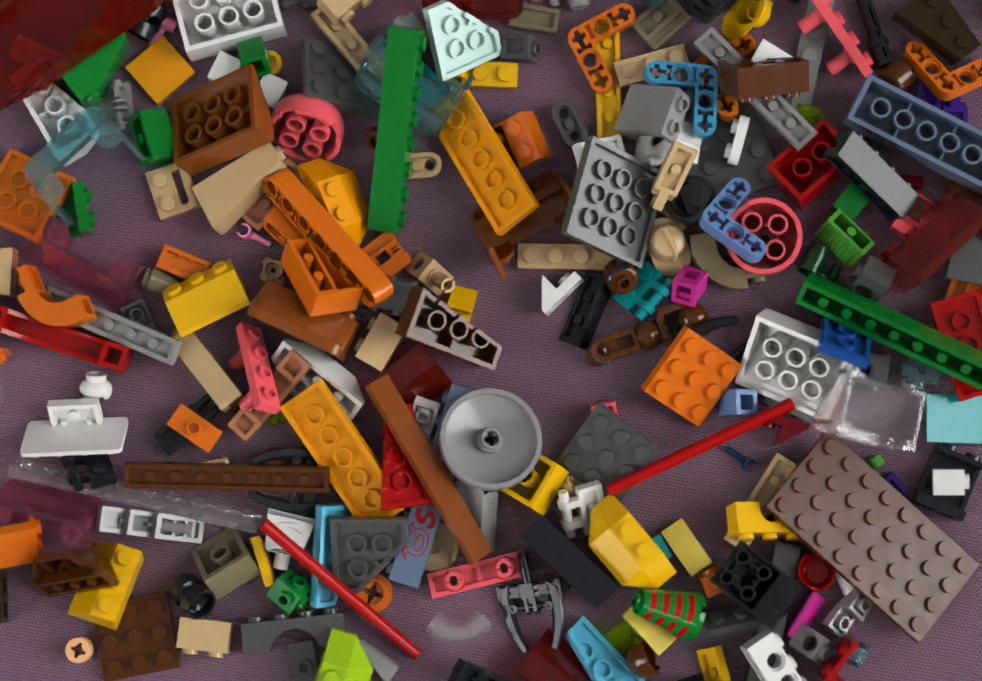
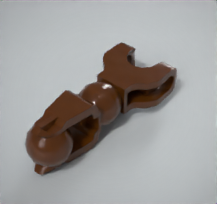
[585,303,710,367]

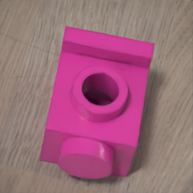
[671,265,708,307]

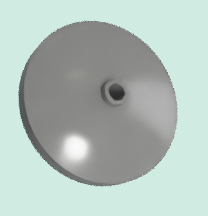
[439,388,542,491]

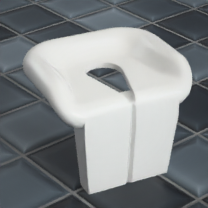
[635,120,704,166]

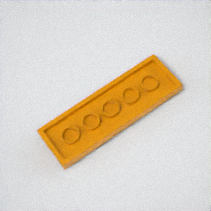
[425,84,540,236]
[280,379,405,516]

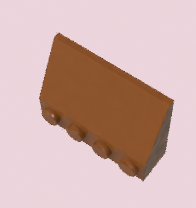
[171,64,274,176]

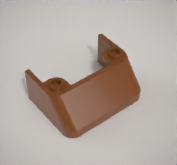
[469,171,572,279]
[246,277,361,362]

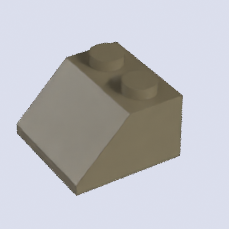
[191,523,261,599]

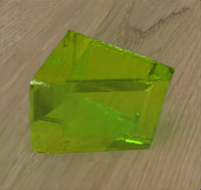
[604,619,640,654]

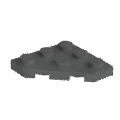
[301,37,377,120]
[330,516,409,594]

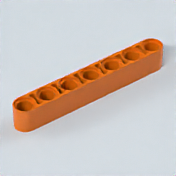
[262,168,394,307]

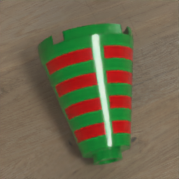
[631,589,706,642]

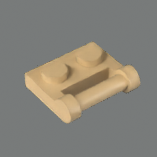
[145,163,202,221]

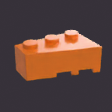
[280,237,363,317]

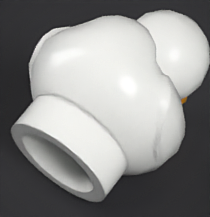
[78,371,113,400]

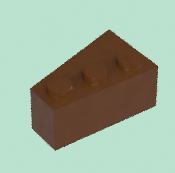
[718,57,810,102]

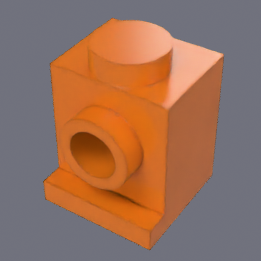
[696,564,722,598]

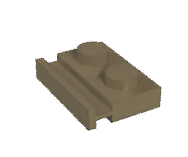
[631,0,692,51]

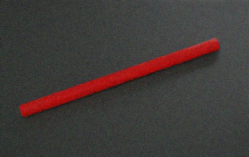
[605,398,795,496]
[259,519,421,659]

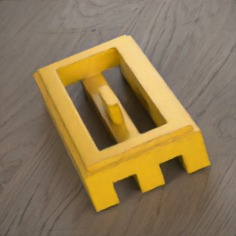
[250,535,277,587]

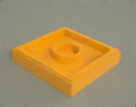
[125,35,196,106]

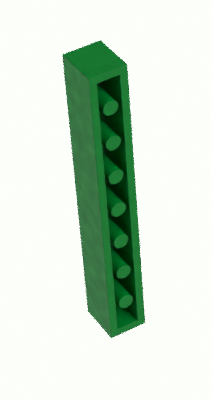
[367,25,427,234]
[795,272,982,390]

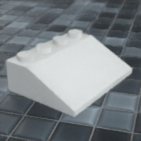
[173,0,287,62]
[734,307,853,422]

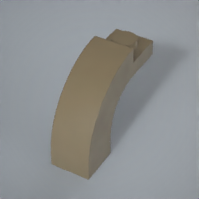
[687,233,771,291]

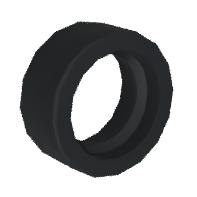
[665,175,715,224]

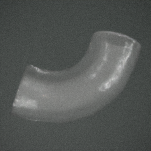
[423,609,495,647]

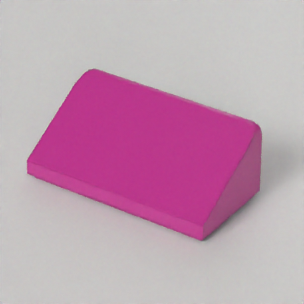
[784,591,826,638]

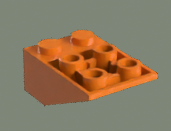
[492,111,553,173]

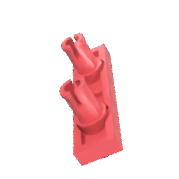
[797,0,874,77]
[229,322,281,414]
[426,549,532,599]

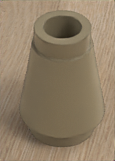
[141,267,180,293]

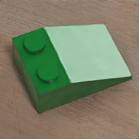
[62,31,130,109]

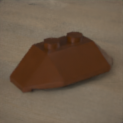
[31,549,120,598]

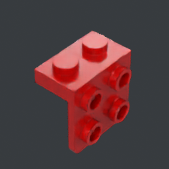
[819,634,859,681]

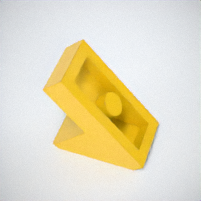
[447,285,478,323]

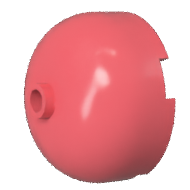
[271,93,345,163]
[727,198,803,275]

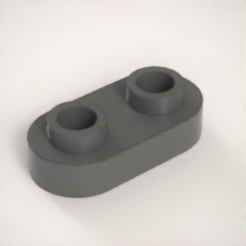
[551,100,588,149]

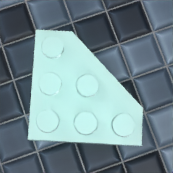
[422,0,501,81]

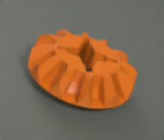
[357,573,393,612]

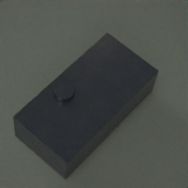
[521,515,618,609]

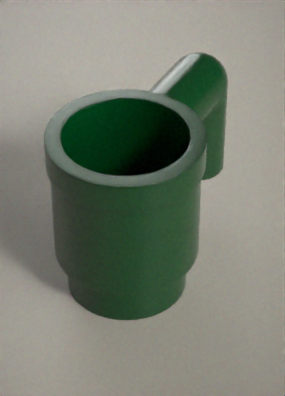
[796,242,842,283]

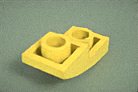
[661,518,713,577]
[621,606,677,656]

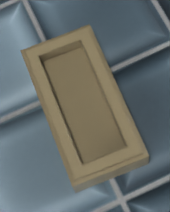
[508,2,561,36]

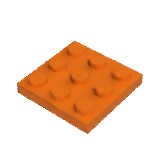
[0,148,77,245]
[640,325,743,427]

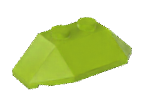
[315,627,373,681]

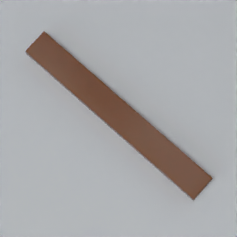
[365,374,493,565]

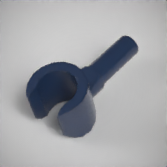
[724,446,759,473]

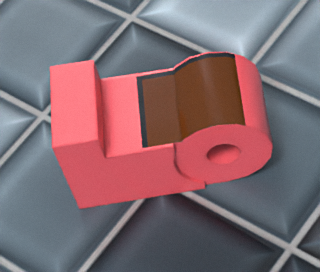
[888,190,933,241]

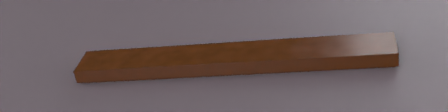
[124,461,330,493]

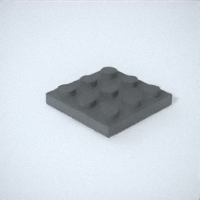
[555,402,661,503]

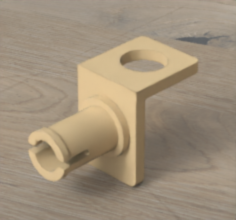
[405,251,455,296]

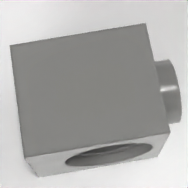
[788,623,834,666]

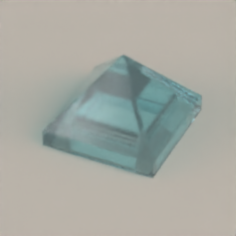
[845,640,871,669]

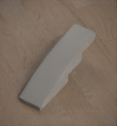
[95,505,205,544]

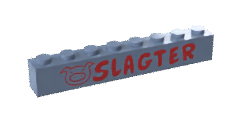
[386,384,473,589]

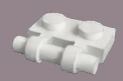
[557,480,604,539]

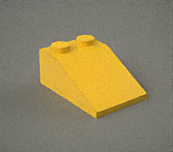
[491,444,569,516]

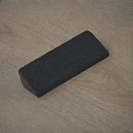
[559,270,612,351]

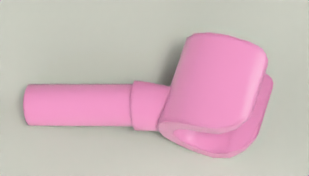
[148,17,178,46]
[237,223,272,247]

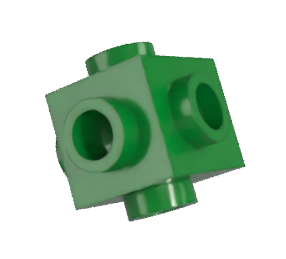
[267,568,311,615]

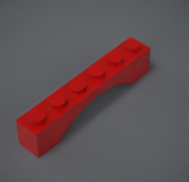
[0,306,135,374]

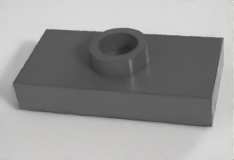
[287,639,318,681]

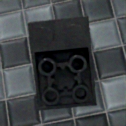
[709,540,804,632]

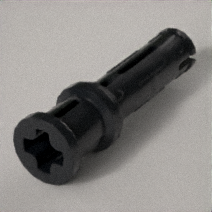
[855,0,895,70]

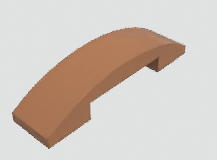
[227,349,312,442]

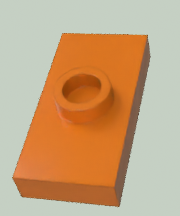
[155,244,212,280]
[167,403,224,453]

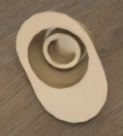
[647,218,691,277]

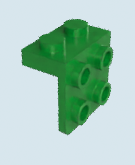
[44,181,97,242]

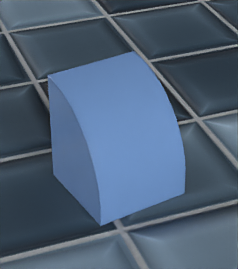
[719,389,758,416]

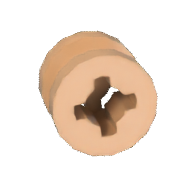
[65,637,95,663]

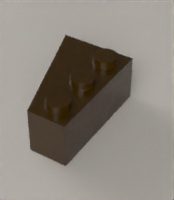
[891,0,981,65]

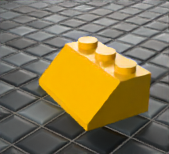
[162,259,251,338]
[67,543,144,630]

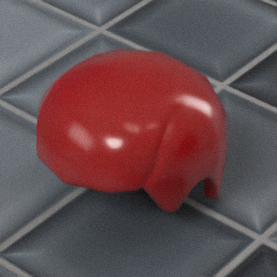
[796,553,836,592]

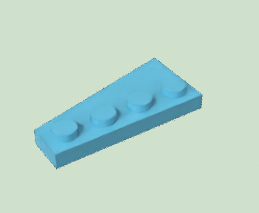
[310,503,353,608]
[564,615,646,681]

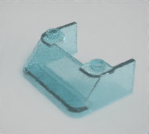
[354,20,475,138]
[24,106,147,226]

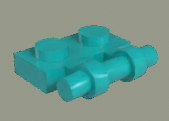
[612,261,672,321]

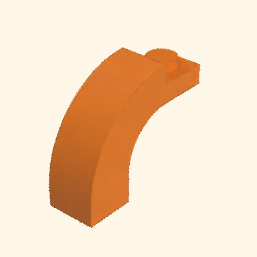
[16,264,97,327]

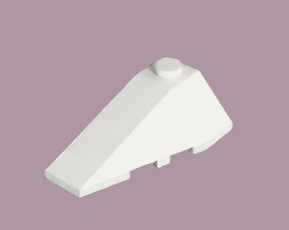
[9,64,102,167]

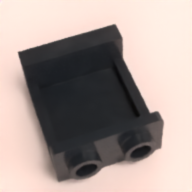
[911,443,982,522]

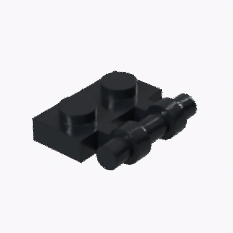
[61,454,117,492]

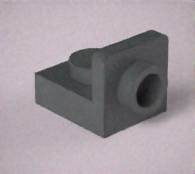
[500,33,542,63]

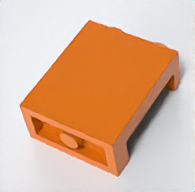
[0,510,43,569]

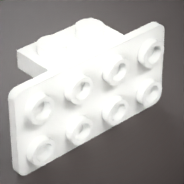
[20,398,129,458]

